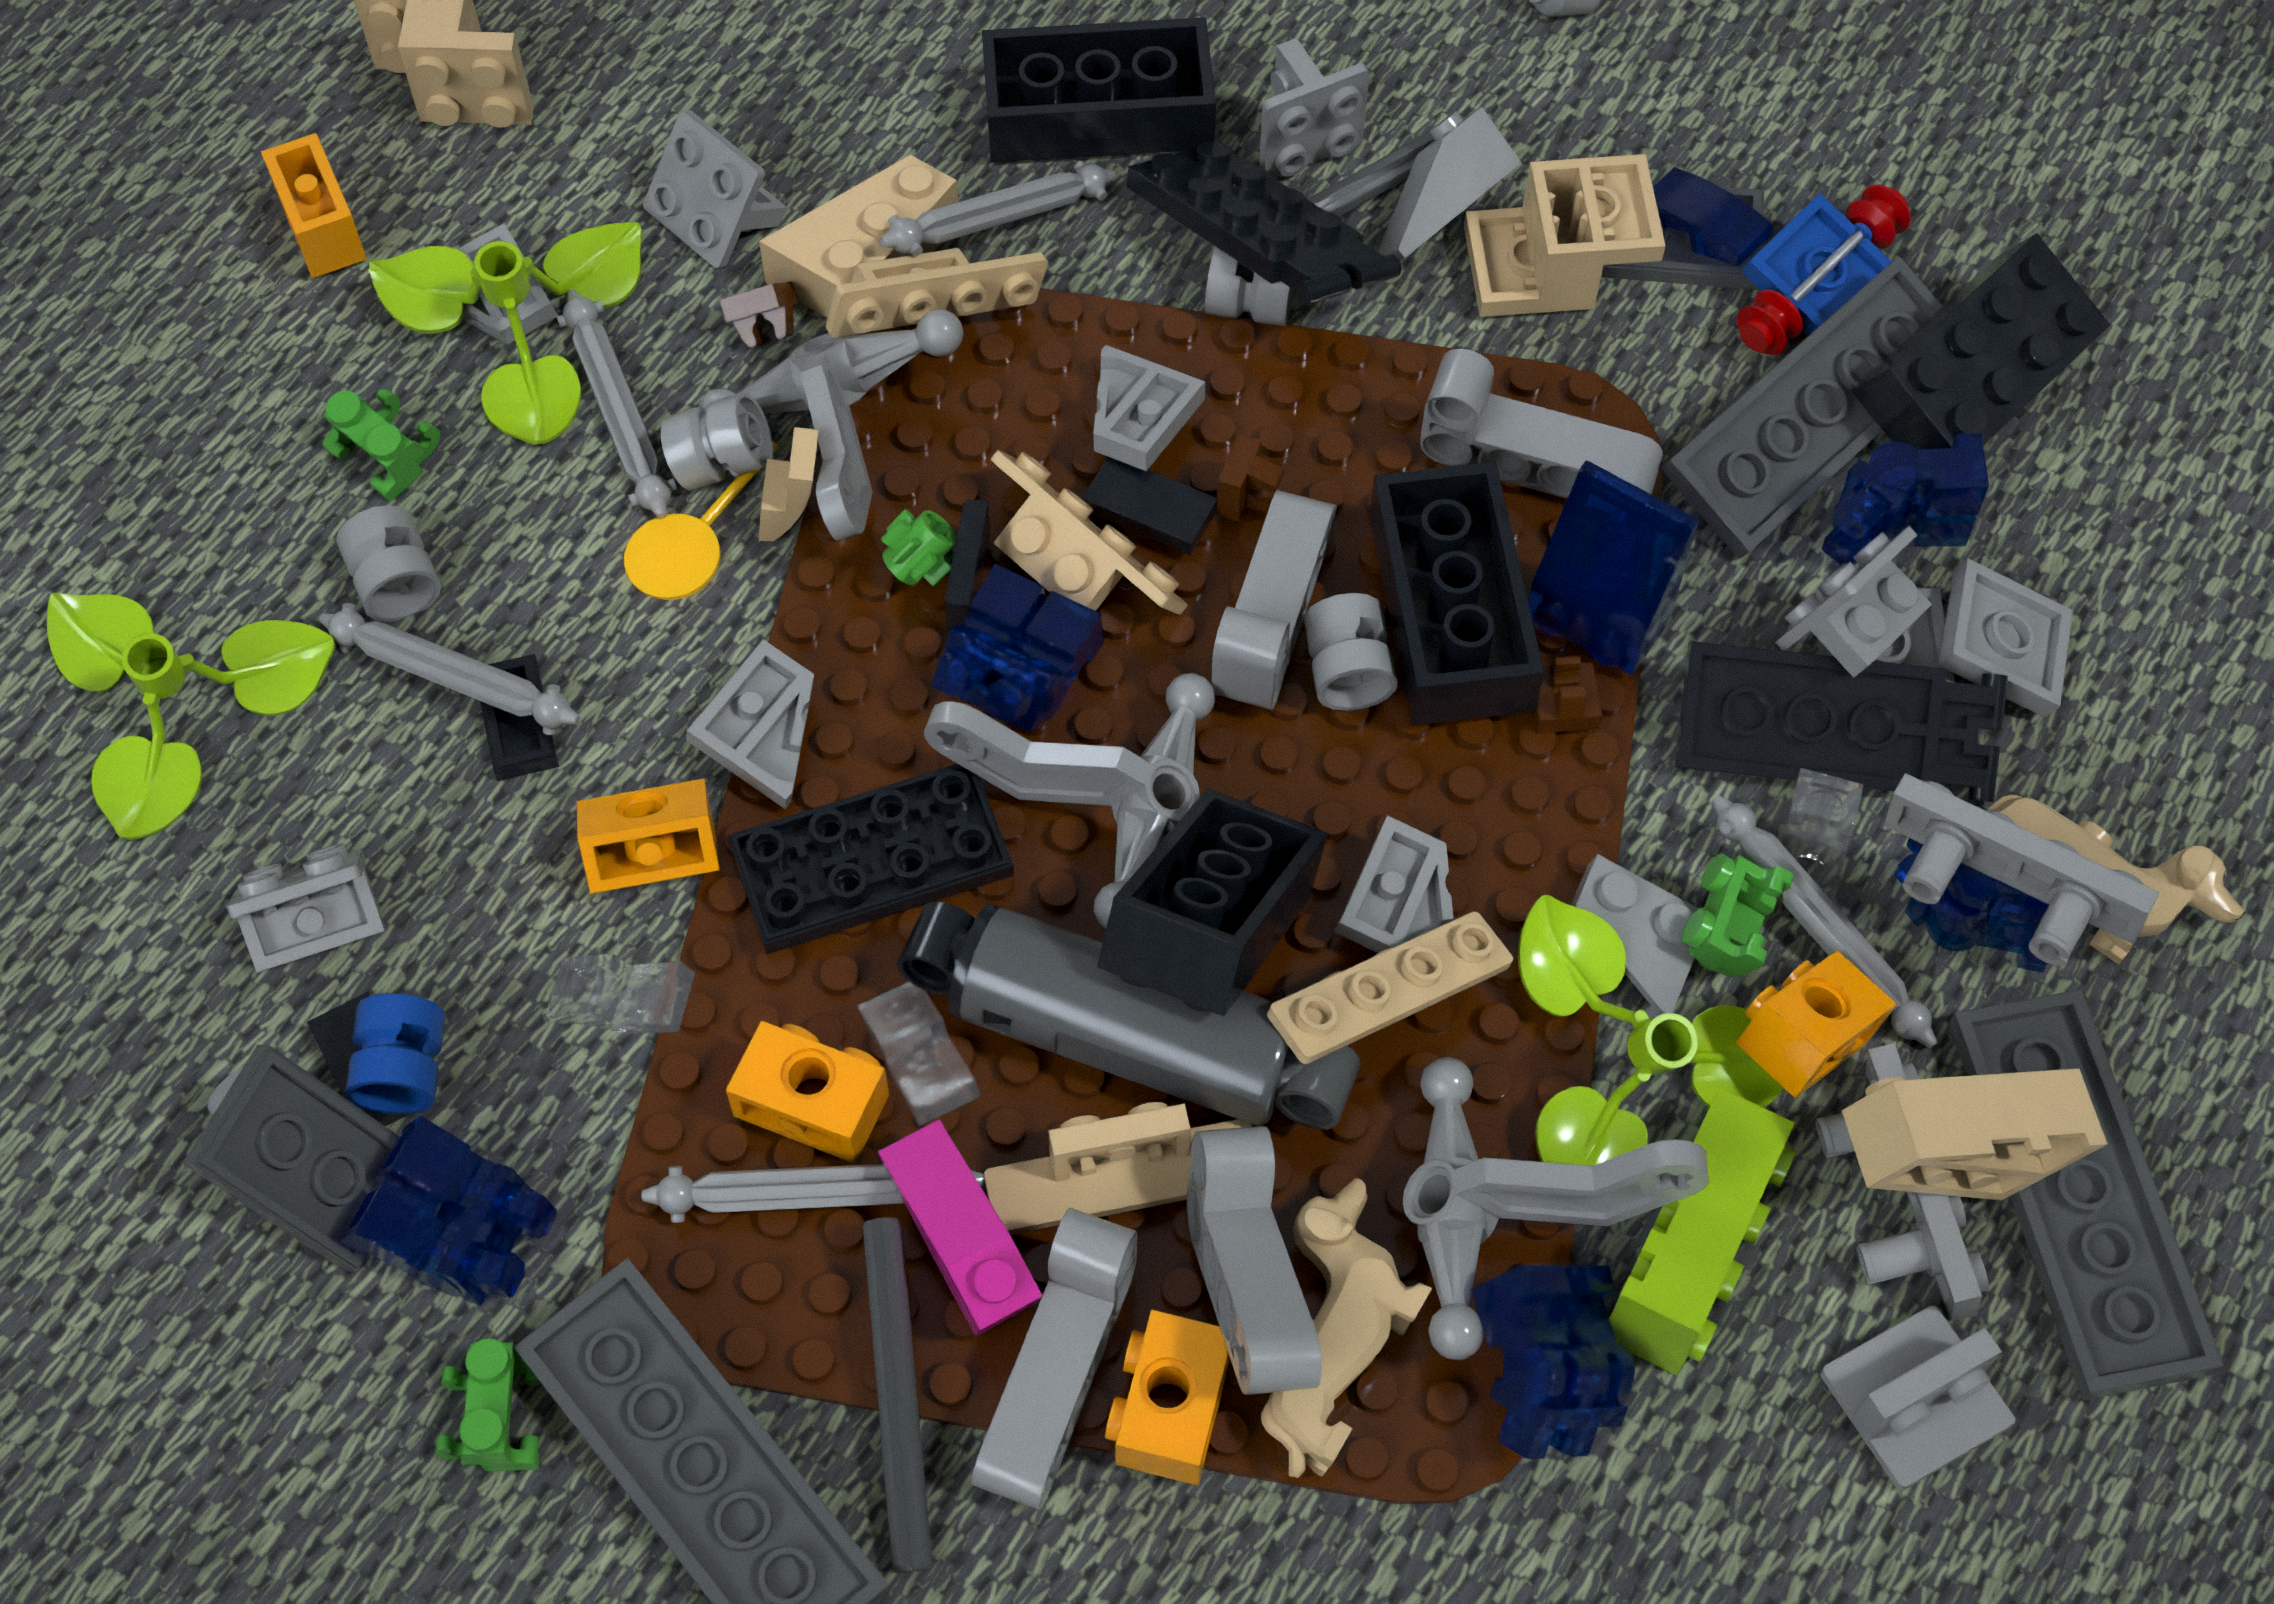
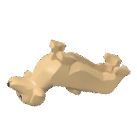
[1987,794,2245,965]
[1261,1178,1432,1478]

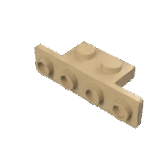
[826,248,1048,338]
[990,450,1188,621]
[1267,912,1513,1064]
[984,1102,1252,1235]

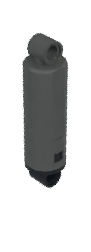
[896,902,1361,1130]

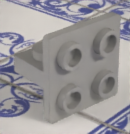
[1259,38,1369,178]
[643,110,787,268]
[1775,526,1932,678]
[226,843,385,973]
[1820,1305,2015,1490]

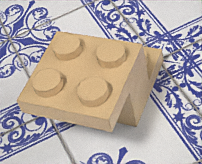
[353,0,534,127]
[1464,154,1666,317]

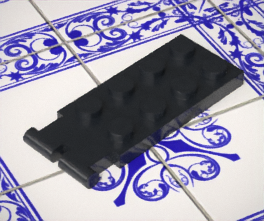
[1127,141,1402,306]
[1674,641,2008,802]

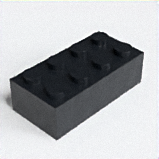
[982,17,1216,162]
[1851,233,2110,482]
[1369,462,1544,726]
[1097,788,1328,1016]

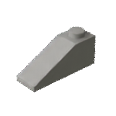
[1378,107,1522,261]

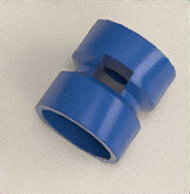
[344,993,446,1115]

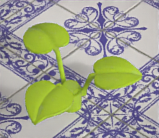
[369,222,642,445]
[47,593,335,840]
[1518,895,1784,1166]

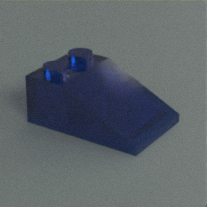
[1528,460,1699,675]

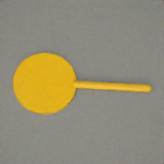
[624,441,777,600]

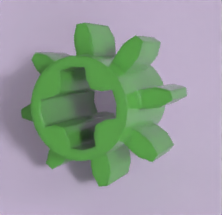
[881,509,957,587]

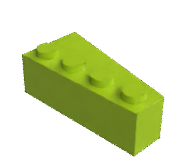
[1601,1087,1797,1376]

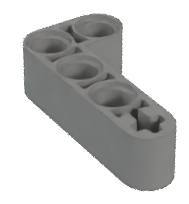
[1420,348,1663,514]
[1211,490,1337,710]
[1186,1126,1322,1395]
[971,1208,1137,1510]

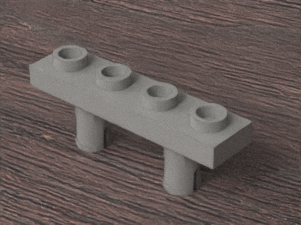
[1884,773,2159,966]
[1815,1043,1989,1321]

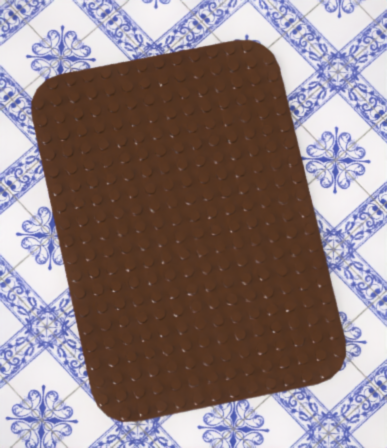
[602,288,1664,1504]

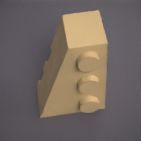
[759,155,958,318]
[1841,1068,2108,1200]

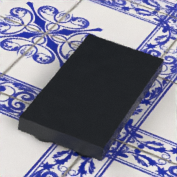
[727,764,1014,955]

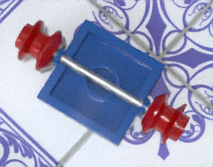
[1737,184,1911,355]

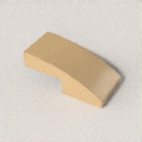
[759,427,819,541]

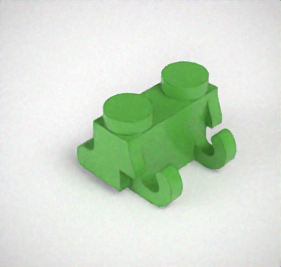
[322,389,441,502]
[1681,853,1794,977]
[435,1338,542,1471]

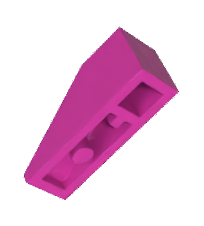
[878,1119,1042,1337]

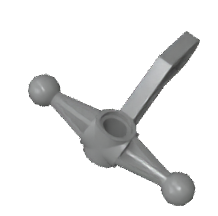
[699,309,964,542]
[924,672,1215,929]
[1403,1057,1709,1360]

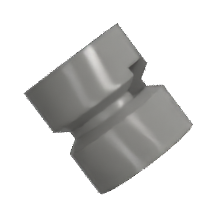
[1205,246,1294,327]
[660,392,773,491]
[336,505,442,622]
[1303,593,1398,711]

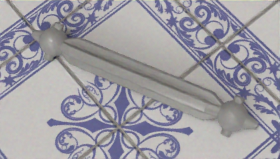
[879,161,1116,256]
[557,289,677,518]
[319,603,581,735]
[1712,795,1937,1048]
[641,1164,985,1223]

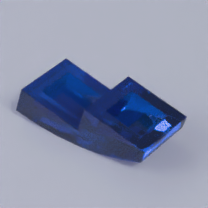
[1653,167,1773,267]

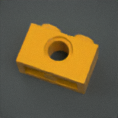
[261,133,367,278]
[577,778,719,894]
[1736,950,1897,1099]
[726,1021,889,1164]
[1105,1310,1230,1486]

